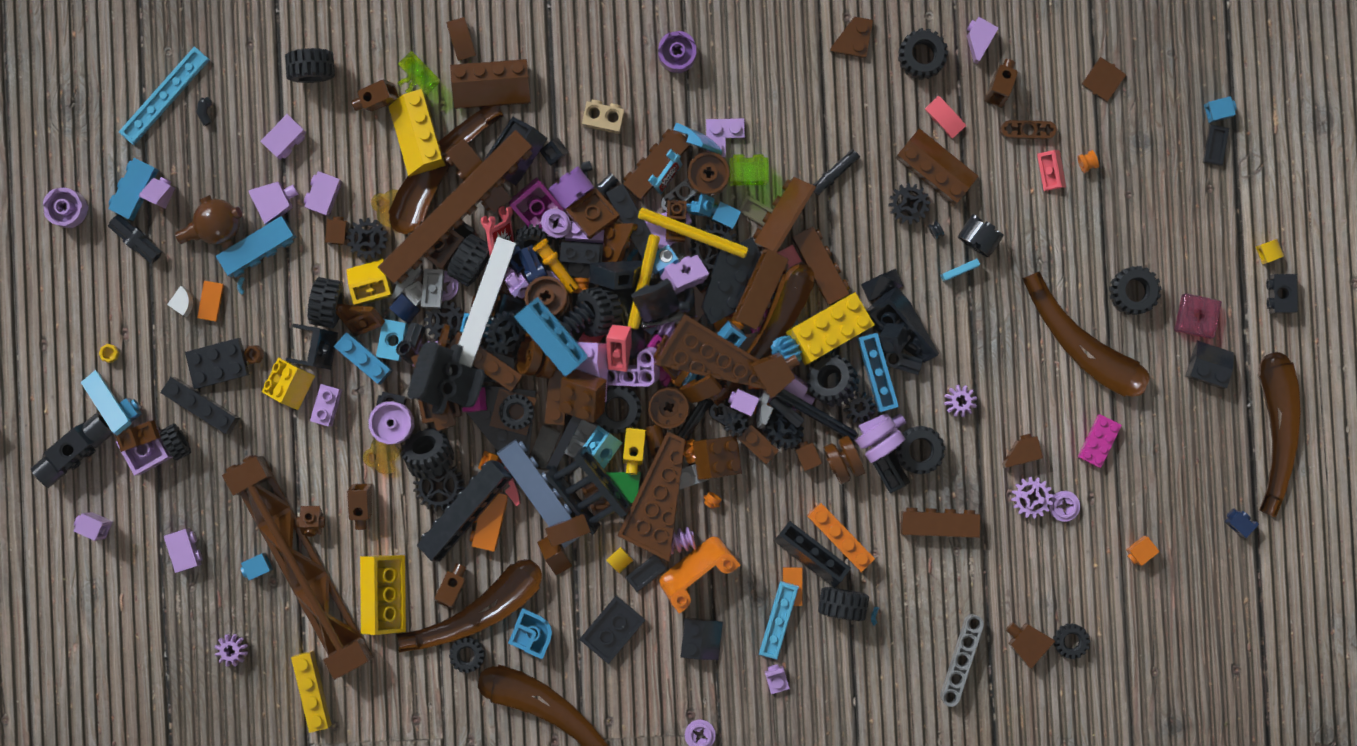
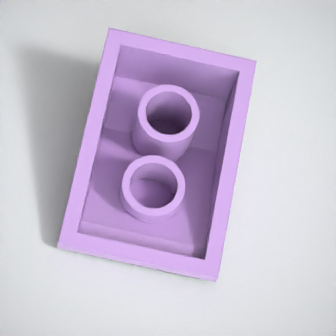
[575,342,608,402]

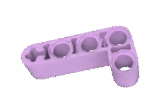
[607,347,660,387]

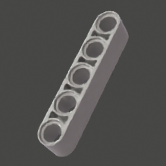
[940,614,984,707]

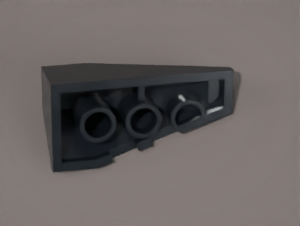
[866,287,939,363]

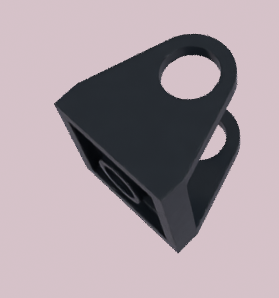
[285,324,338,370]

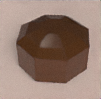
[244,345,264,364]

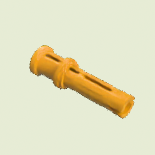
[533,239,579,294]

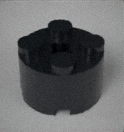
[958,214,1004,258]

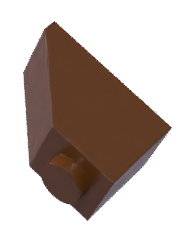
[1002,433,1043,468]

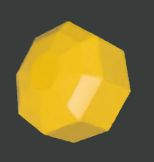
[99,344,120,363]

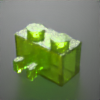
[397,51,441,95]

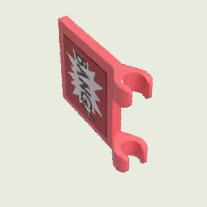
[481,206,514,256]

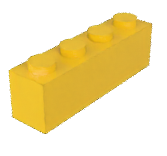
[291,650,332,733]

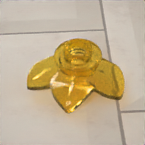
[371,189,407,227]
[363,438,401,474]

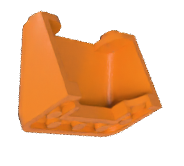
[659,537,741,614]

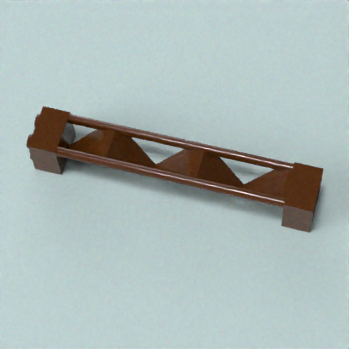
[222,455,374,680]

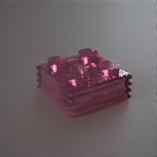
[1175,293,1222,339]

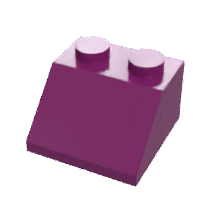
[509,177,564,228]

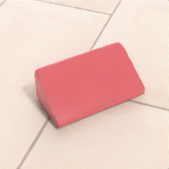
[1037,150,1066,191]

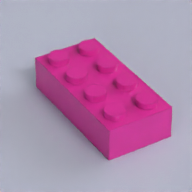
[1077,414,1122,468]

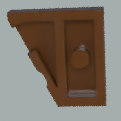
[830,16,873,59]
[602,223,638,262]

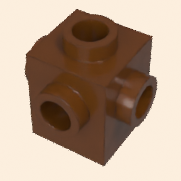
[296,506,325,537]

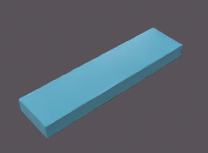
[81,370,132,436]
[759,581,799,660]

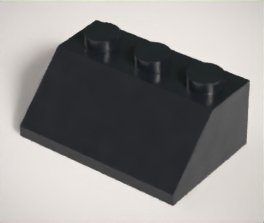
[483,116,548,186]

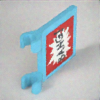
[648,149,683,195]

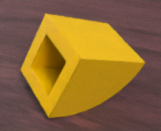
[1256,239,1284,264]
[606,547,634,573]

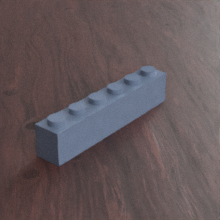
[497,440,581,548]

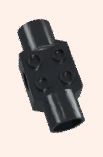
[31,413,114,488]

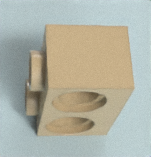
[582,100,625,134]

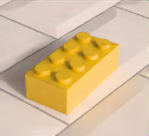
[786,292,874,365]

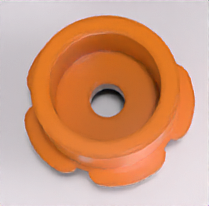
[703,491,722,509]

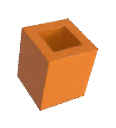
[1126,536,1160,566]

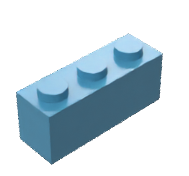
[108,158,159,221]
[334,332,393,385]

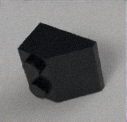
[1185,340,1234,389]
[680,617,723,660]

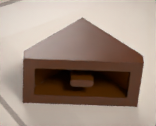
[537,536,572,575]

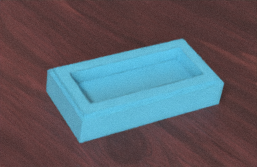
[940,258,980,282]

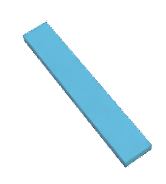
[119,46,210,145]

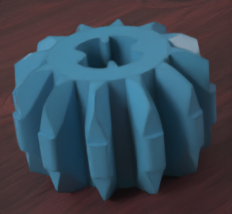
[771,335,802,362]

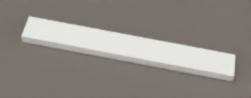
[449,237,516,375]

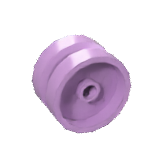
[369,402,414,444]
[855,417,905,463]

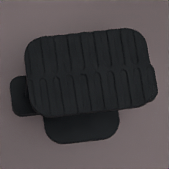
[407,341,485,415]

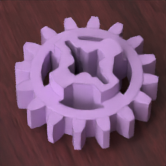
[1011,477,1054,518]

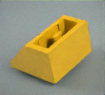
[346,259,393,306]
[262,357,315,410]

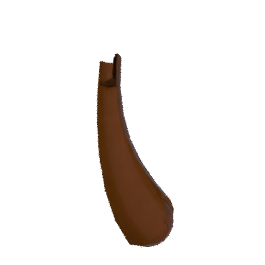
[388,106,504,234]
[710,264,815,406]
[1022,271,1150,397]
[1258,352,1301,518]
[396,559,542,652]
[478,664,608,746]

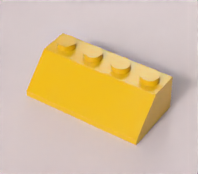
[388,89,446,177]
[360,555,406,635]

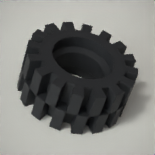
[516,224,552,260]
[499,394,534,429]
[160,423,191,461]
[1053,623,1090,659]
[449,637,485,673]

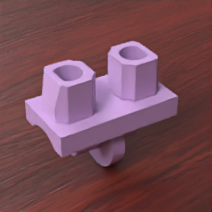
[504,267,529,298]

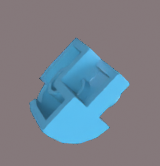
[508,608,552,659]

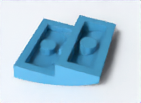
[674,123,722,155]

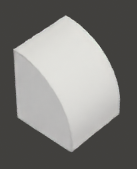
[167,286,193,317]

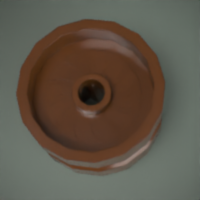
[687,152,730,196]
[525,276,571,320]
[516,333,556,379]
[823,435,866,485]

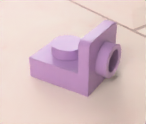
[764,664,789,694]

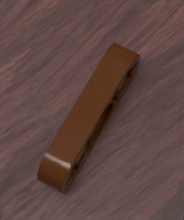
[1000,120,1057,140]

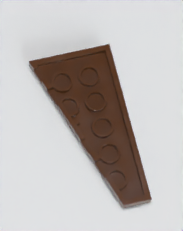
[653,314,764,389]
[617,431,686,562]

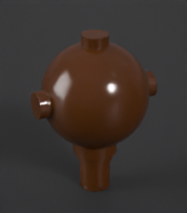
[175,195,243,249]

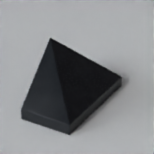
[861,269,904,302]

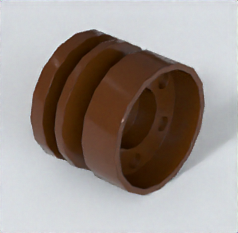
[648,386,689,429]

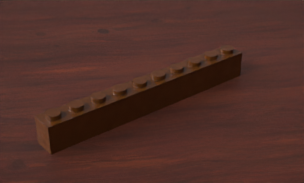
[378,130,534,285]

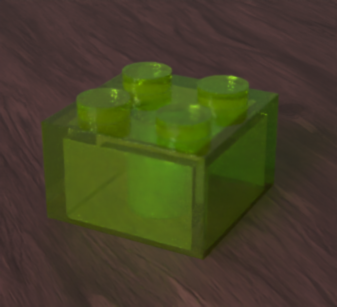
[729,154,769,186]

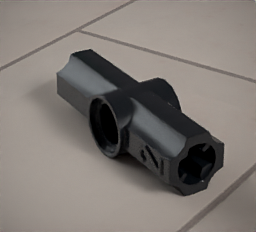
[108,214,163,264]

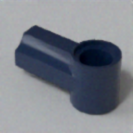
[517,245,548,284]

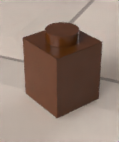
[325,217,349,246]
[794,441,822,471]

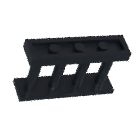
[545,446,632,535]

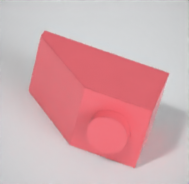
[606,325,632,372]

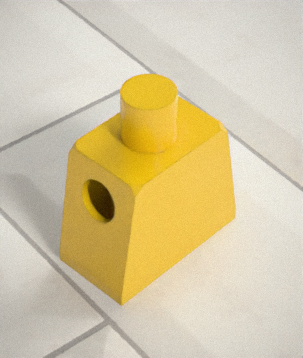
[623,428,646,475]

